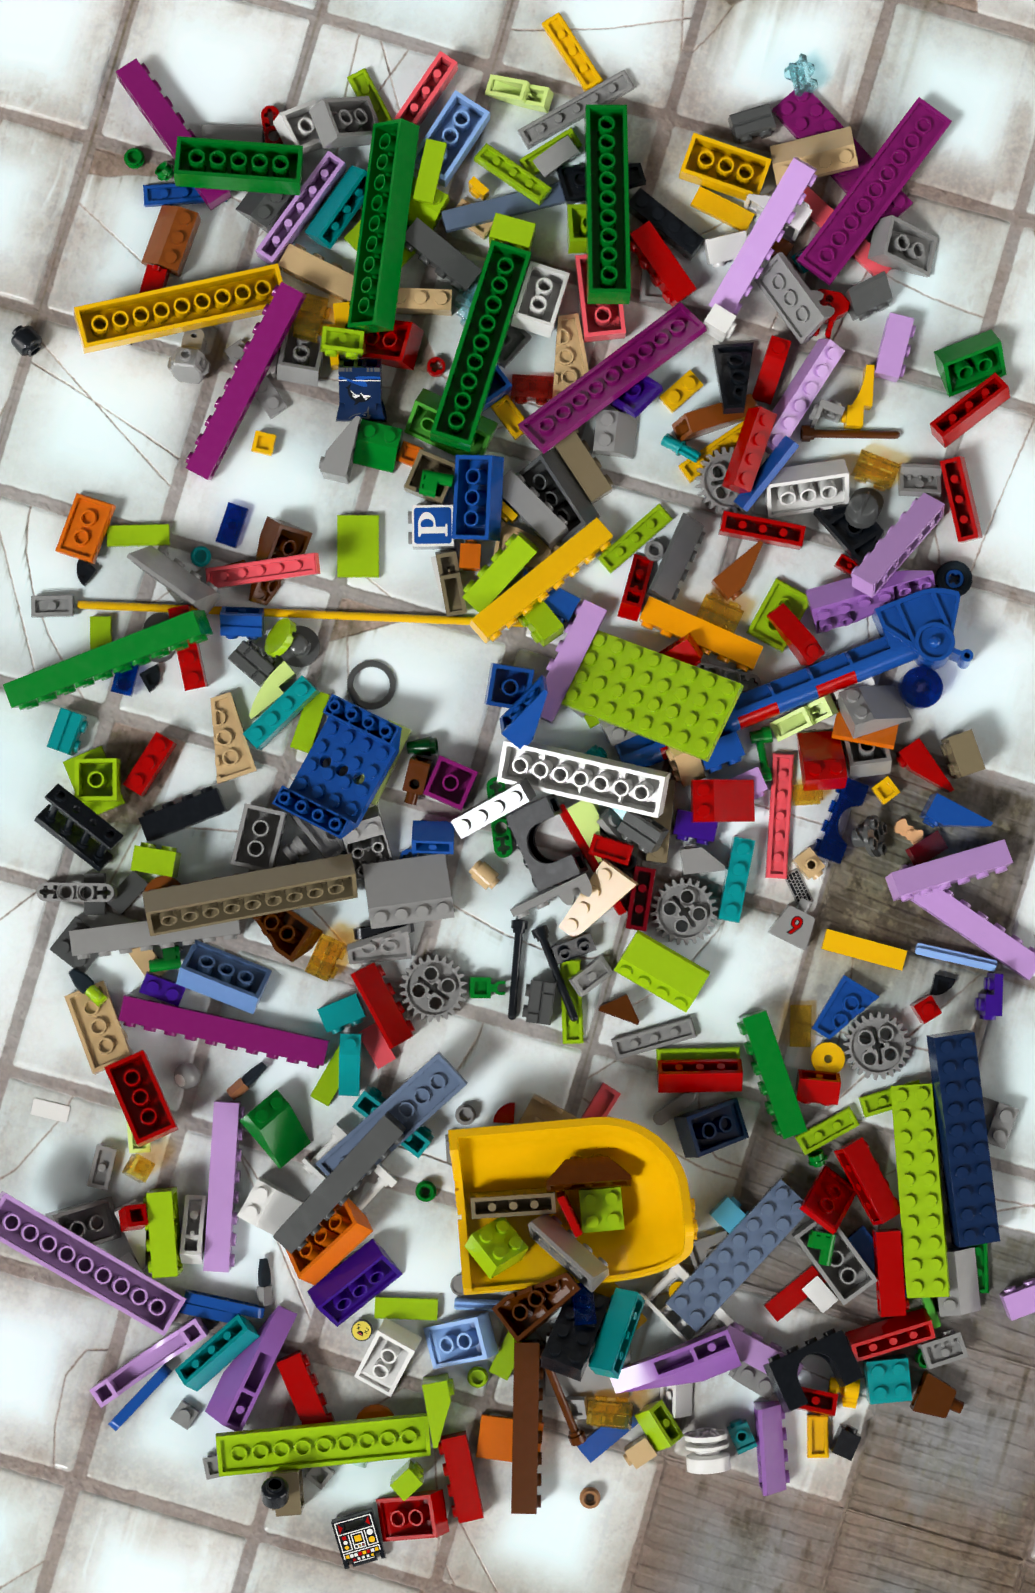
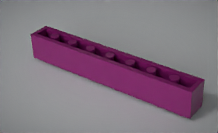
[116,58,231,210]

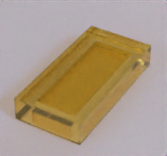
[789,1005,812,1047]

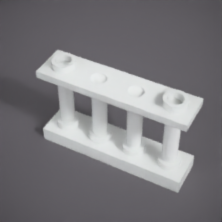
[302,1123,398,1215]
[638,1263,733,1342]

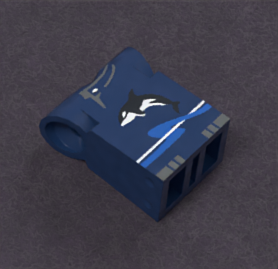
[335,359,387,422]

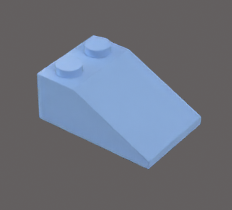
[423,1312,499,1369]

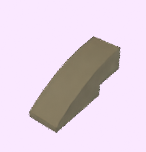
[435,548,467,617]

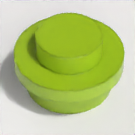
[467,1366,488,1388]

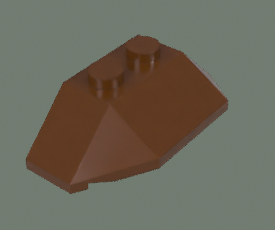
[546,1154,631,1192]

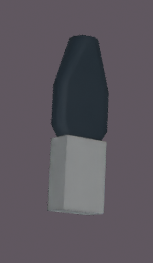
[257,1258,273,1307]

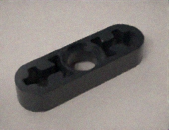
[353,923,414,940]

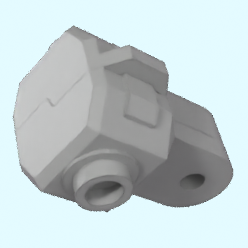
[167,328,210,384]

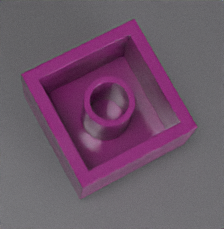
[423,755,478,811]

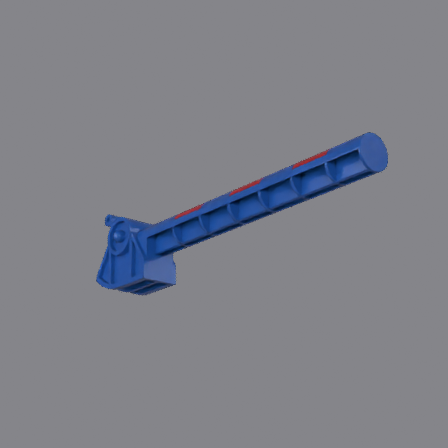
[615,588,973,767]

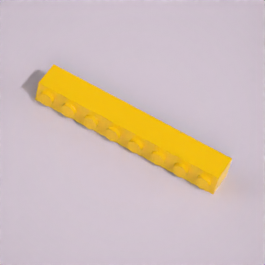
[470,517,613,643]

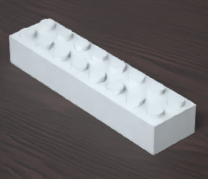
[497,739,670,818]

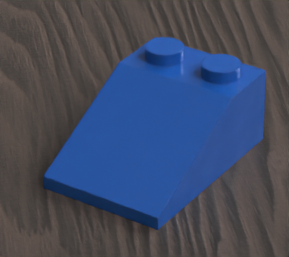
[499,675,548,749]
[919,793,993,828]

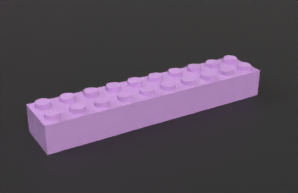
[0,1191,186,1336]

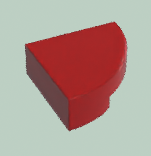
[493,1102,515,1124]

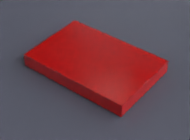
[799,1165,856,1235]
[556,1190,583,1238]

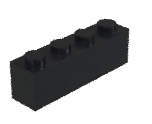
[629,188,705,261]
[138,786,227,842]

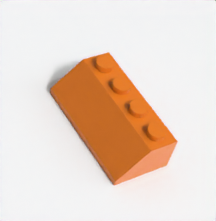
[286,1198,373,1285]

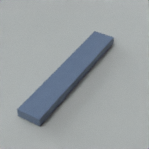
[441,182,565,233]

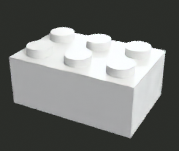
[511,261,570,338]

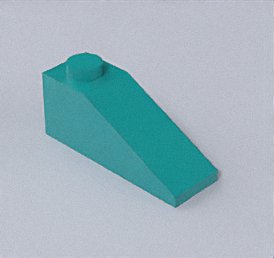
[338,1032,362,1096]

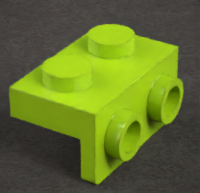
[320,326,364,360]

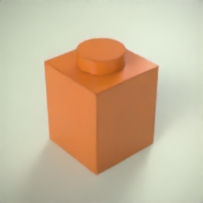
[459,540,481,571]

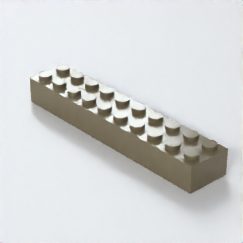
[142,853,358,936]

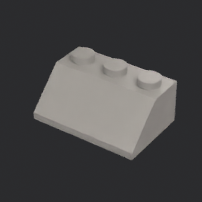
[937,1247,981,1317]

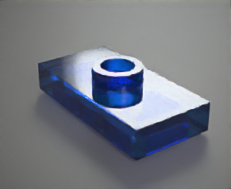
[572,1283,597,1325]

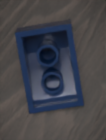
[673,1098,749,1158]

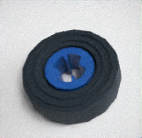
[935,561,972,596]

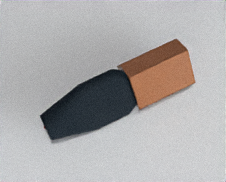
[226,1062,267,1100]

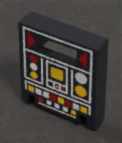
[331,1508,386,1569]

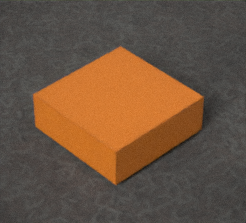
[396,441,423,467]

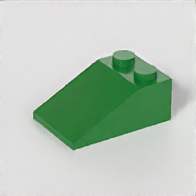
[240,1089,311,1169]

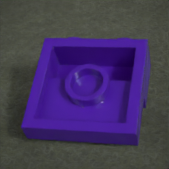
[609,376,663,418]
[975,973,1003,1020]

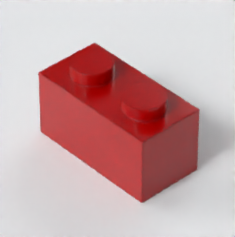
[834,554,857,577]

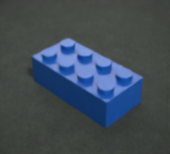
[452,455,504,541]

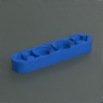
[184,1290,265,1318]
[108,1364,172,1431]

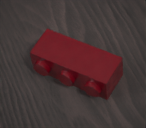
[625,866,656,931]

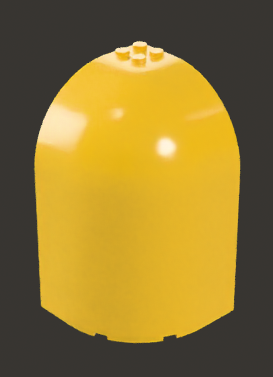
[448,1117,698,1295]

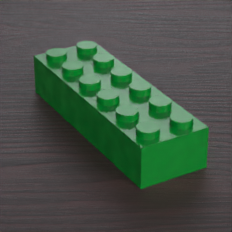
[174,136,303,195]
[737,1009,807,1139]

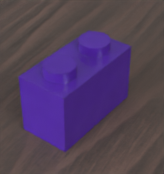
[672,809,718,845]

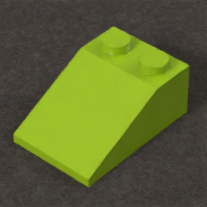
[422,1373,455,1449]

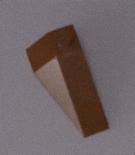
[249,516,313,605]
[252,910,323,962]
[492,1272,581,1342]

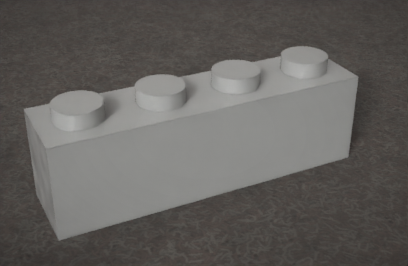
[502,470,569,549]

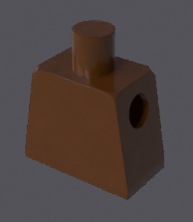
[402,755,433,805]
[910,1370,964,1418]

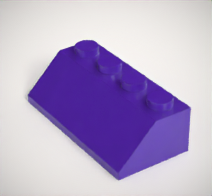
[307,1239,403,1327]

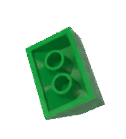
[934,329,1007,397]

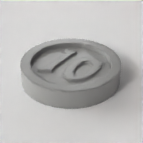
[450,1274,464,1296]

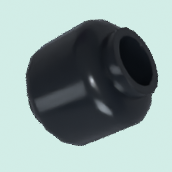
[11,325,42,357]
[261,1476,289,1509]

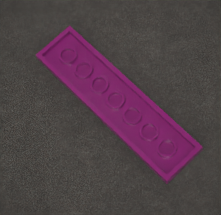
[772,82,913,218]

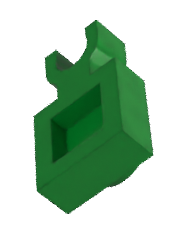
[469,977,506,998]

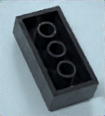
[541,1287,611,1382]

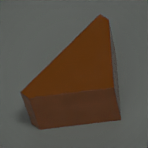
[598,994,639,1025]

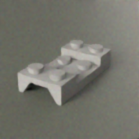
[936,1097,1019,1149]

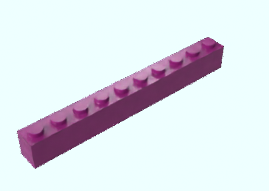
[186,282,307,480]
[118,995,330,1069]

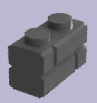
[728,103,776,144]
[228,640,276,687]
[617,811,669,853]
[522,980,556,1025]

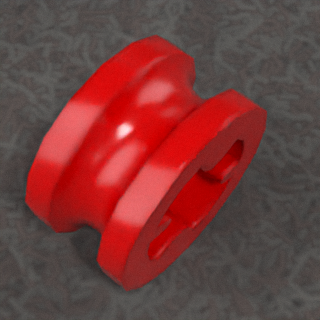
[427,357,446,377]

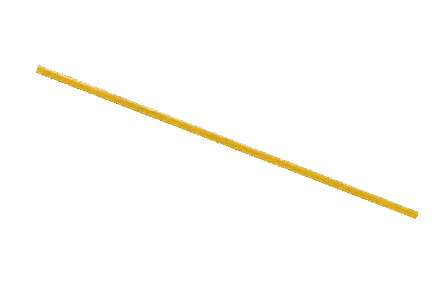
[77,600,523,627]

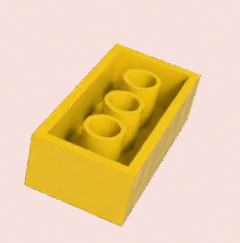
[679,132,772,201]

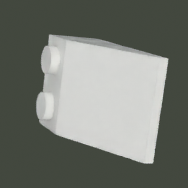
[743,194,813,242]
[237,1177,304,1235]
[354,1318,422,1397]

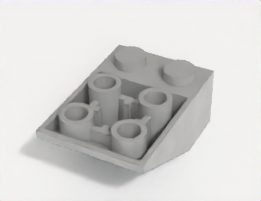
[343,805,393,881]

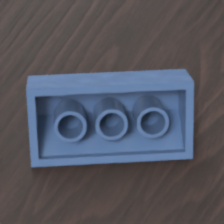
[176,940,272,1014]

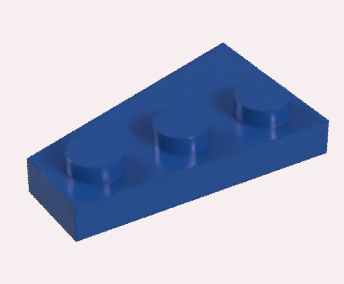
[811,975,879,1039]

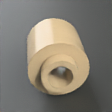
[469,860,500,890]

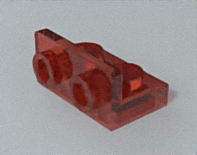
[511,374,554,405]

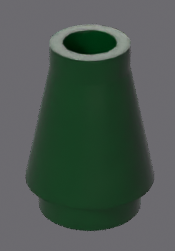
[407,736,438,756]

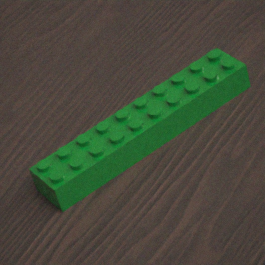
[584,104,631,304]
[347,118,420,333]
[430,240,532,452]
[3,610,213,710]

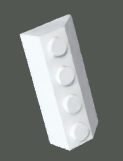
[764,459,849,518]

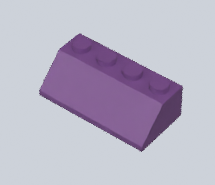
[753,1400,790,1496]

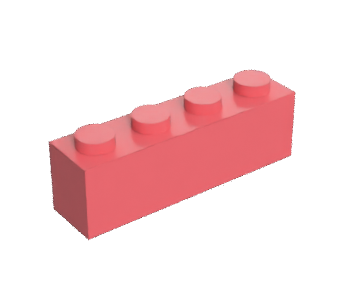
[394,51,458,126]

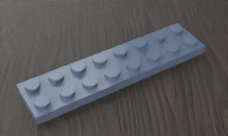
[316,1052,468,1179]
[665,1179,806,1332]

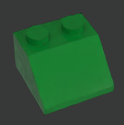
[353,419,403,473]

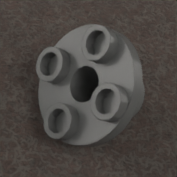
[281,626,320,667]
[851,815,887,857]

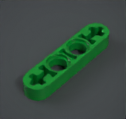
[487,777,513,858]

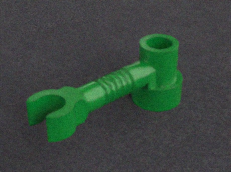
[749,726,773,782]

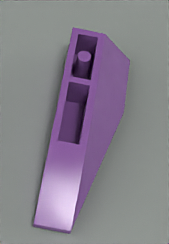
[805,570,935,634]
[205,1305,297,1431]
[610,1325,742,1394]

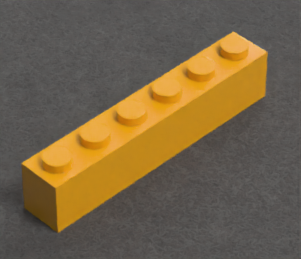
[638,596,763,672]

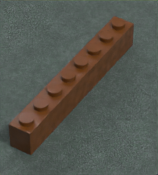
[511,1339,544,1514]

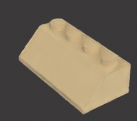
[770,126,859,186]

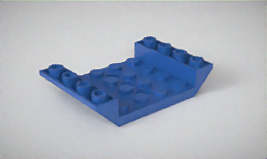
[272,694,402,839]

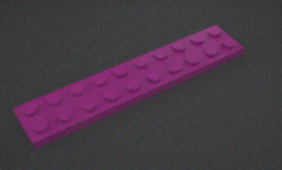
[797,97,952,286]
[518,302,707,454]

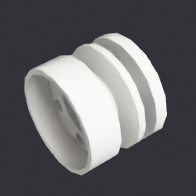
[684,1428,731,1474]

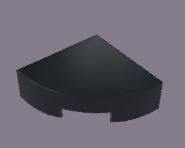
[77,560,98,586]
[139,664,161,693]
[930,974,956,995]

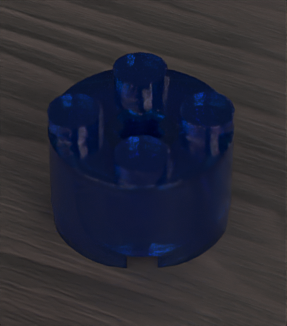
[898,666,943,710]

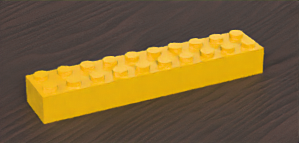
[74,263,283,354]

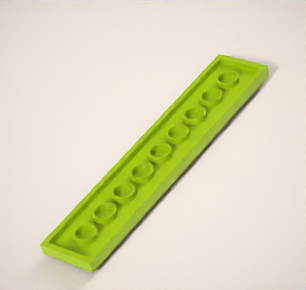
[890,1083,950,1298]
[216,1413,431,1477]

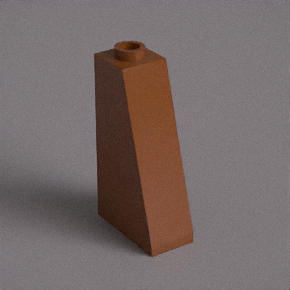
[672,393,758,441]

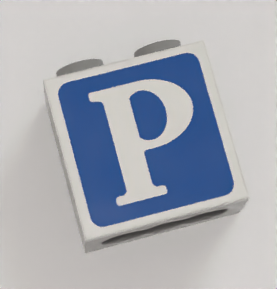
[408,505,454,550]

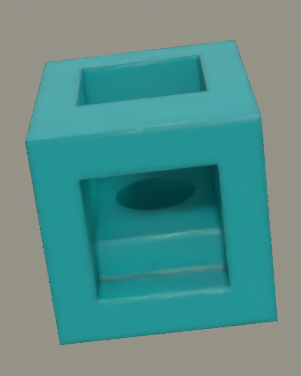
[727,1418,757,1455]

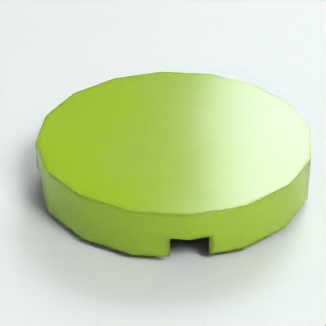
[264,618,297,658]

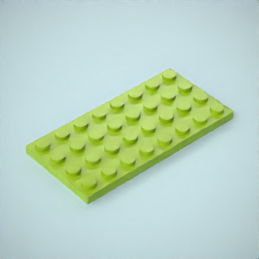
[561,630,744,762]

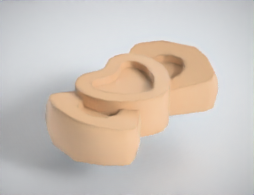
[894,818,924,845]

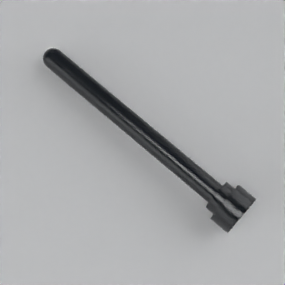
[508,920,528,1020]
[531,925,578,1022]

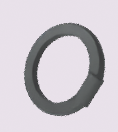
[346,661,396,710]

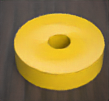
[811,1042,845,1073]

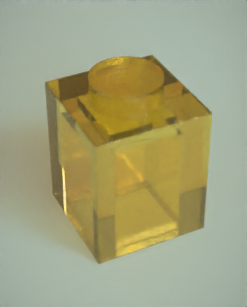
[792,784,823,806]
[122,1154,155,1183]

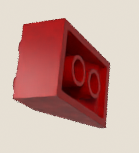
[358,320,424,370]
[797,731,848,791]
[691,779,755,823]
[376,1489,450,1542]

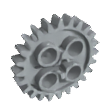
[695,447,744,513]
[650,878,718,945]
[400,954,467,1022]
[843,1012,912,1080]

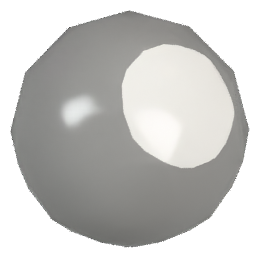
[174,1063,200,1089]

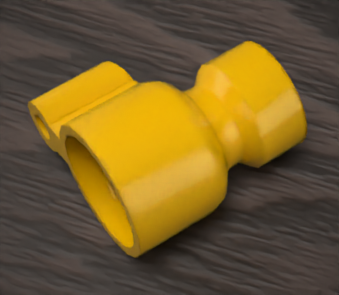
[828,1376,860,1409]

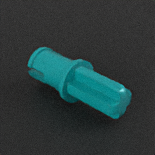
[661,433,701,463]

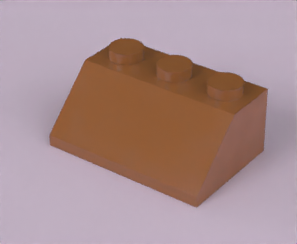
[141,205,201,277]

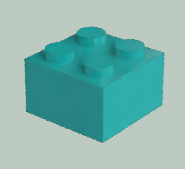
[863,1354,912,1405]

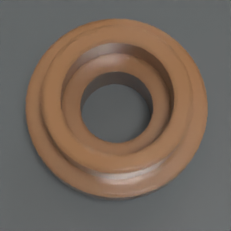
[579,1487,601,1509]

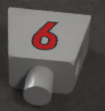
[768,897,815,950]

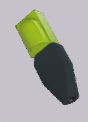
[69,968,108,1007]

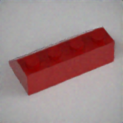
[350,962,415,1049]

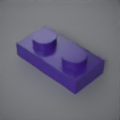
[139,971,186,1007]

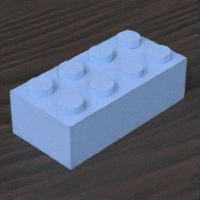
[414,90,490,188]

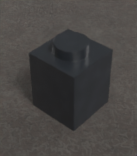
[830,1424,861,1461]

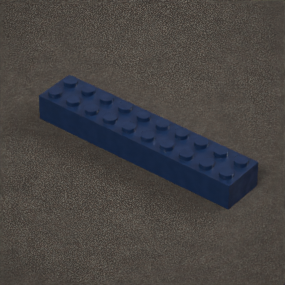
[926,1029,1000,1248]

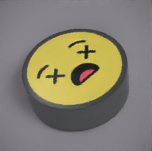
[351,1319,373,1341]

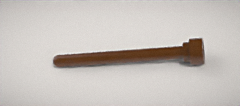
[800,425,900,442]
[540,1354,587,1446]

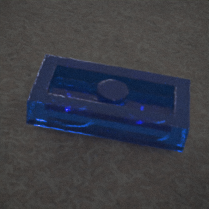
[216,502,249,549]
[111,665,140,697]

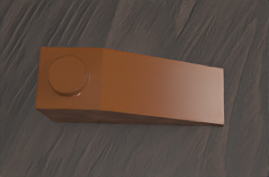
[711,540,763,601]

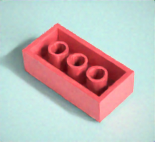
[575,254,626,343]

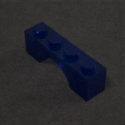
[813,778,869,864]

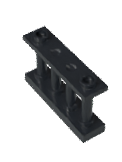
[34,783,124,872]

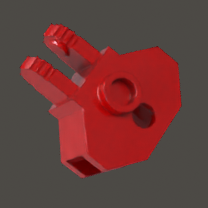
[813,289,850,339]

